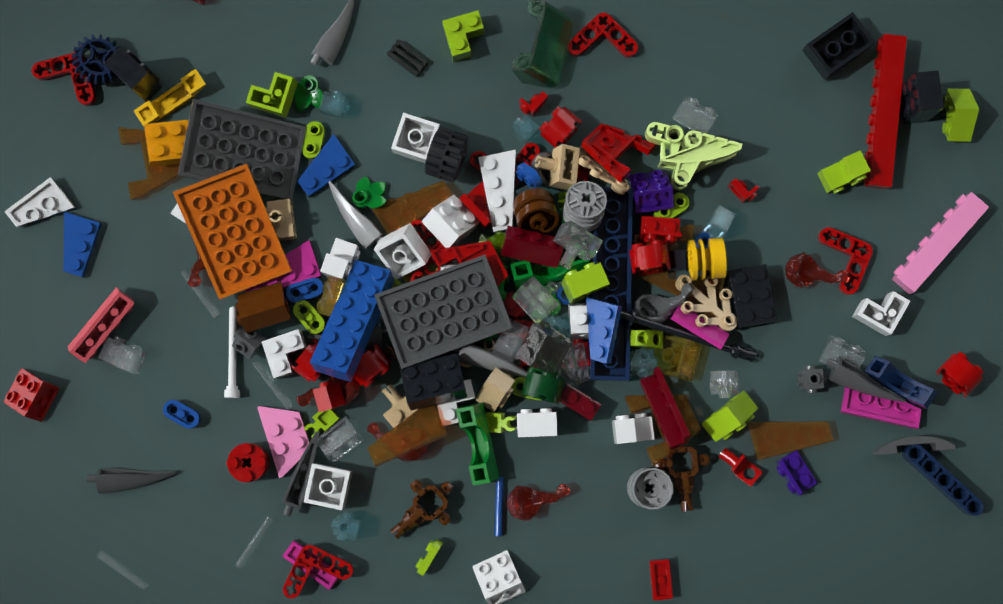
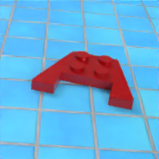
[581,123,657,183]
[430,241,508,287]

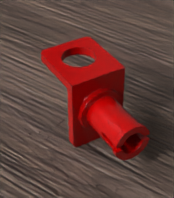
[719,448,762,487]

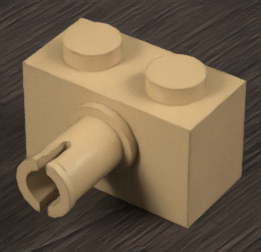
[535,144,580,190]
[266,199,297,241]
[475,367,515,412]
[382,384,423,430]

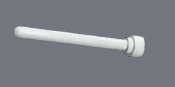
[224,306,240,398]

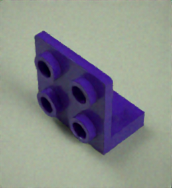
[628,170,674,213]

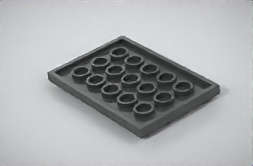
[178,99,306,201]
[375,255,512,369]

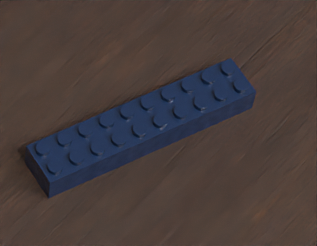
[589,187,633,381]

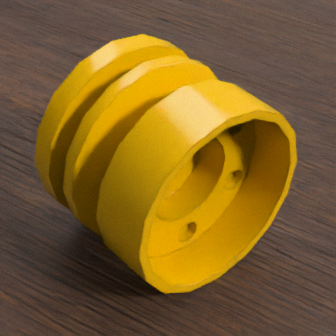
[686,238,727,281]

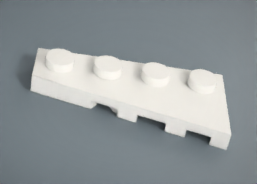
[478,150,516,232]

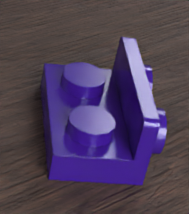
[776,450,817,496]

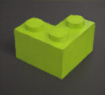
[442,10,484,62]
[246,72,298,118]
[942,88,979,142]
[817,150,871,194]
[561,262,610,304]
[701,390,758,442]

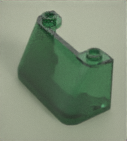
[512,0,573,88]

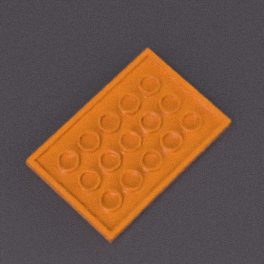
[173,163,292,300]

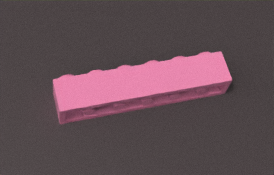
[892,192,989,294]

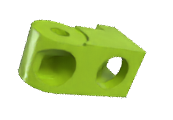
[630,330,663,349]

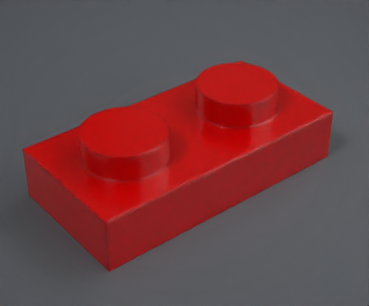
[649,559,673,601]

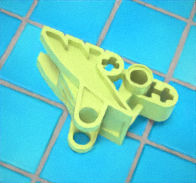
[645,122,742,190]

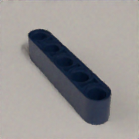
[902,444,984,516]

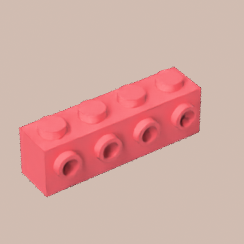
[68,287,135,363]

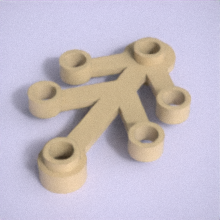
[579,147,630,195]
[675,275,737,331]

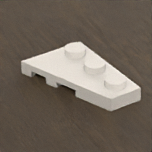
[4,177,76,227]

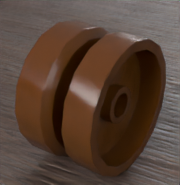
[513,188,559,234]

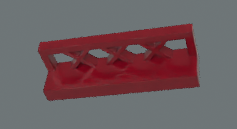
[639,367,690,450]

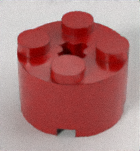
[539,106,583,148]
[629,240,671,275]
[291,338,322,382]
[353,344,391,388]
[936,352,984,398]
[226,443,270,482]

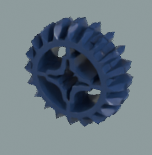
[72,34,120,85]

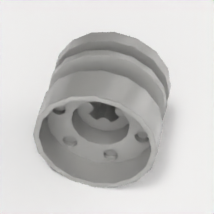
[563,181,607,232]
[627,468,673,510]

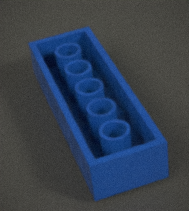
[310,260,395,382]

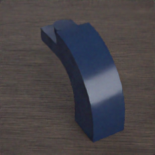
[865,355,937,409]

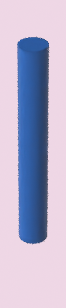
[495,477,504,536]

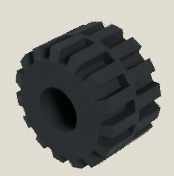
[425,127,469,183]

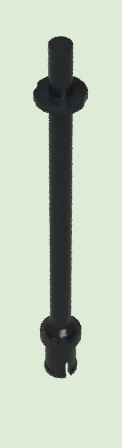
[620,309,756,362]

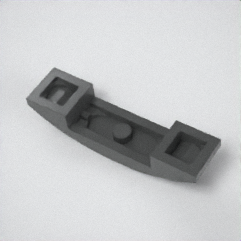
[873,436,956,455]

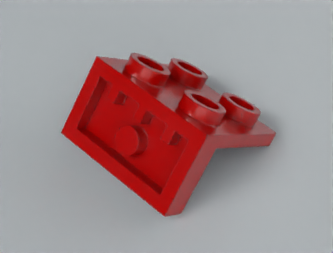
[459,181,492,230]
[640,216,682,245]
[4,368,60,422]

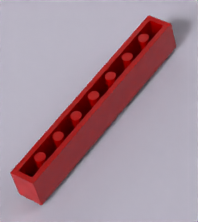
[862,34,907,190]

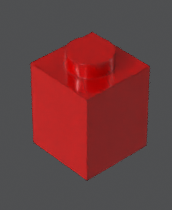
[313,381,345,412]

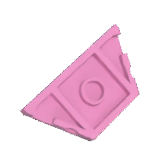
[257,406,310,478]

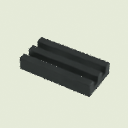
[387,39,428,77]

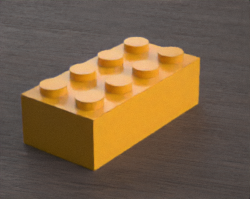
[144,120,188,167]

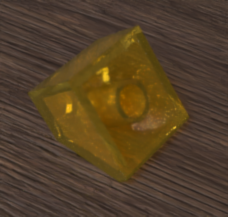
[317,276,346,318]
[649,335,701,382]

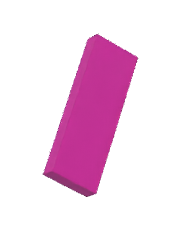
[671,305,729,350]
[282,540,342,590]

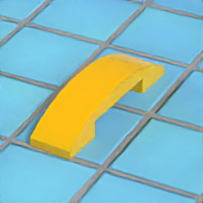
[134,69,206,126]

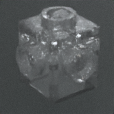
[710,370,739,398]

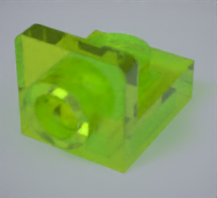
[478,231,505,254]

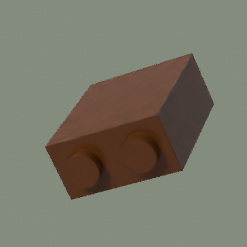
[235,282,291,333]

